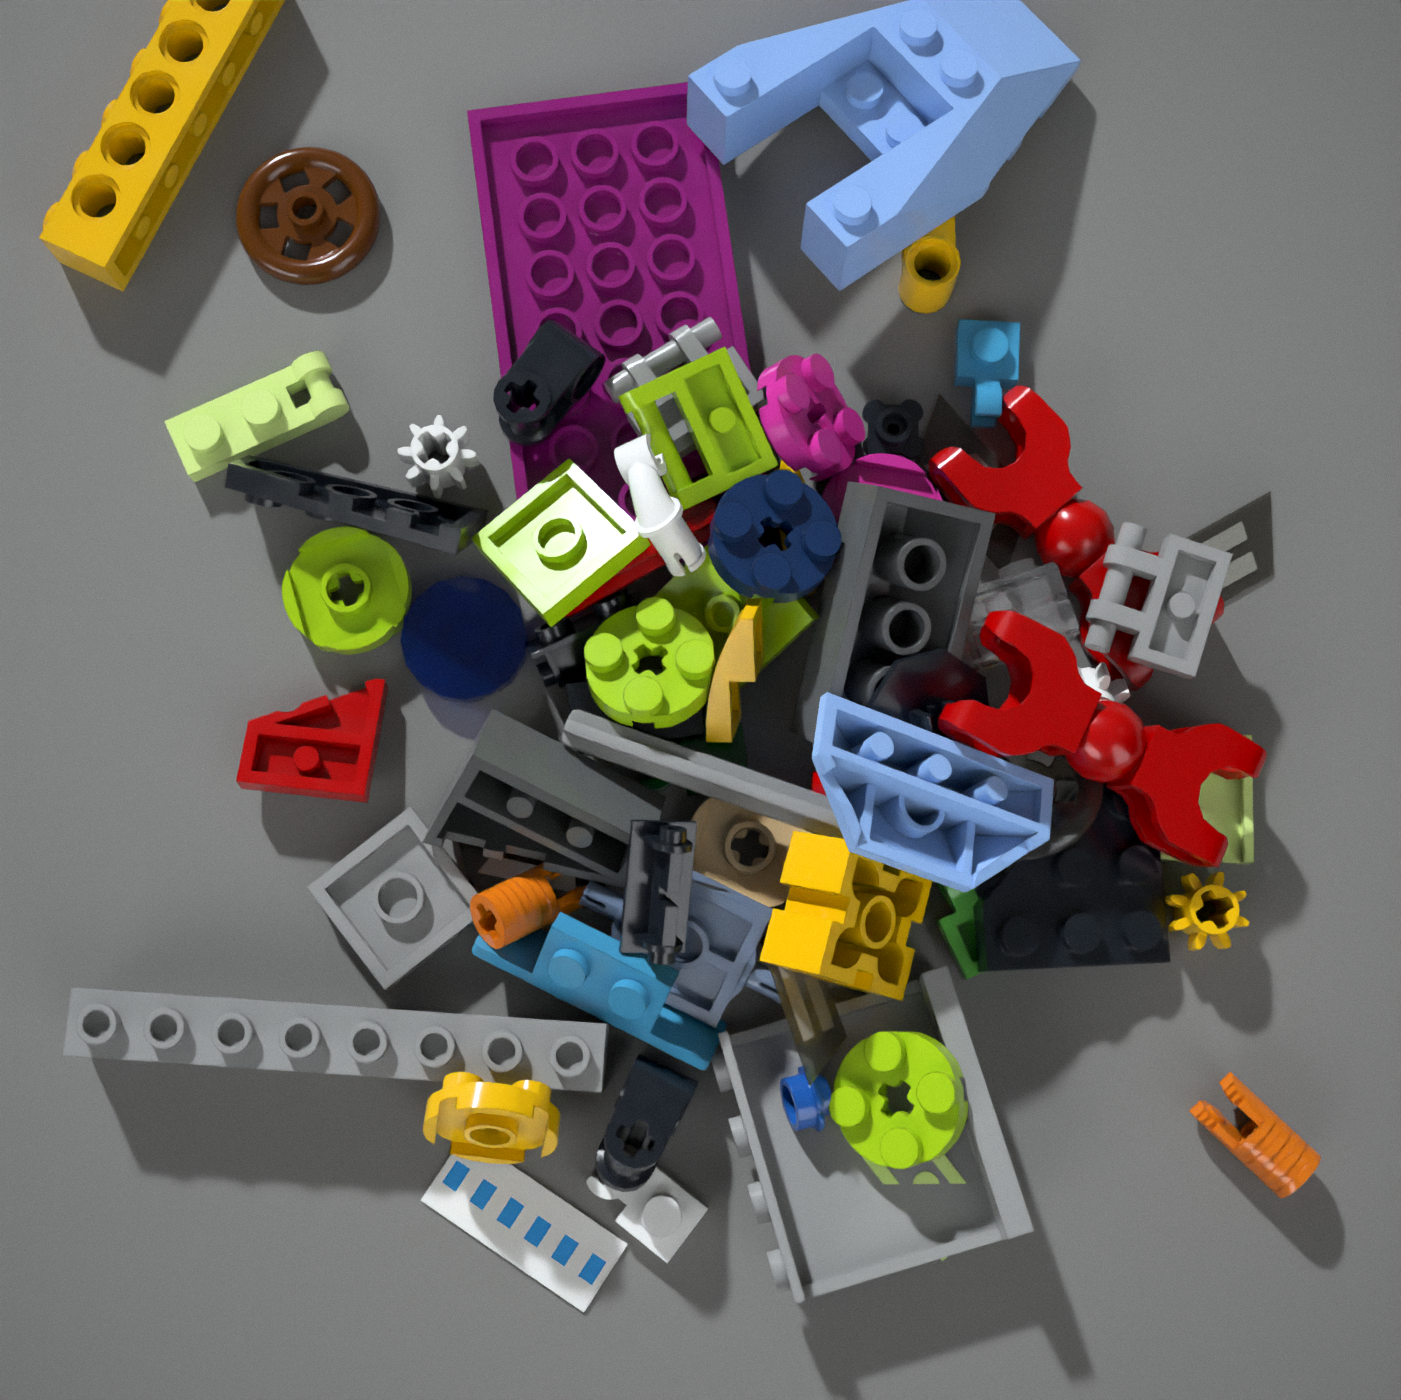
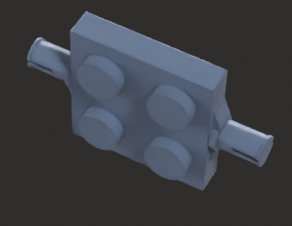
[579,870,786,1028]

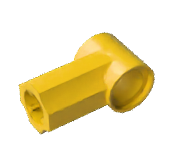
[898,216,961,314]

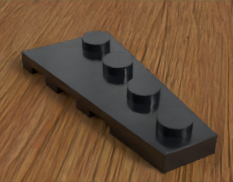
[225,455,488,555]

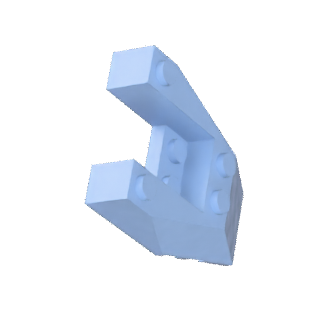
[687,0,1081,291]

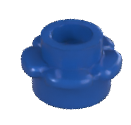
[780,1066,832,1132]

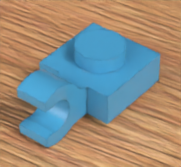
[954,319,1020,429]

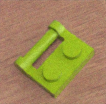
[618,347,778,510]

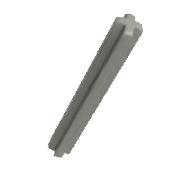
[562,709,844,839]

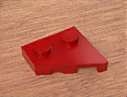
[236,678,388,803]

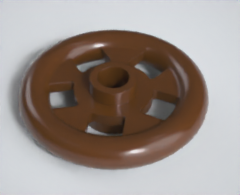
[236,147,381,285]

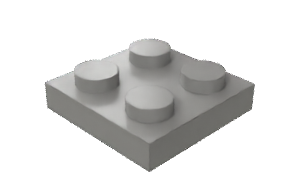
[307,806,479,990]

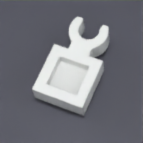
[586,1149,708,1263]

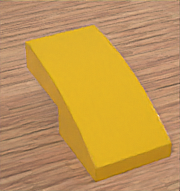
[706,598,764,743]

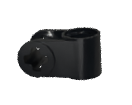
[493,320,606,446]
[595,1053,699,1192]

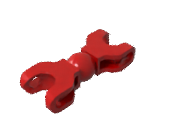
[928,386,1224,691]
[937,610,1267,868]

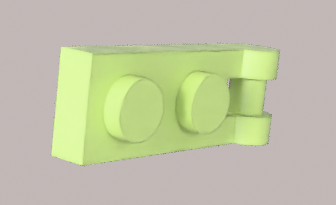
[164,351,349,482]

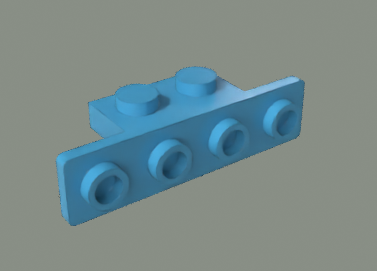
[471,912,727,1070]

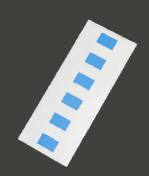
[420,1154,628,1313]

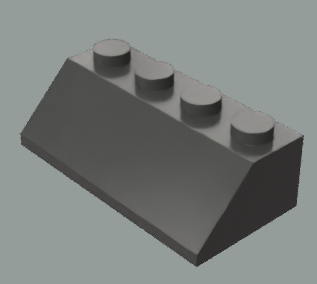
[790,481,996,743]

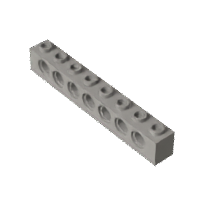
[63,988,610,1092]

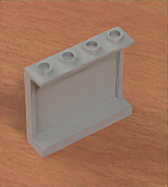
[711,966,1034,1304]

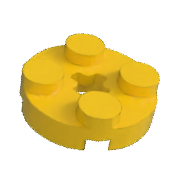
[423,1072,561,1164]

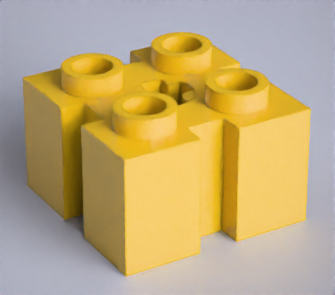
[759,831,932,1001]

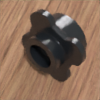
[862,399,924,460]

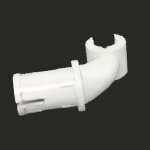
[614,434,707,576]

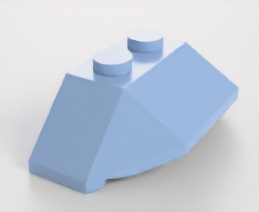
[812,692,1054,892]

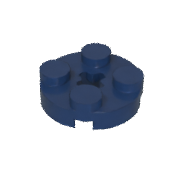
[708,470,842,603]

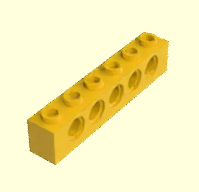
[39,0,285,292]

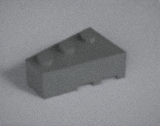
[422,709,666,888]

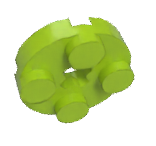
[282,526,412,655]
[584,597,715,728]
[829,1031,968,1169]

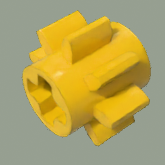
[1165,871,1250,951]

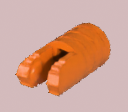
[470,862,587,949]
[1189,1071,1321,1199]

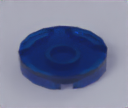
[400,576,529,703]

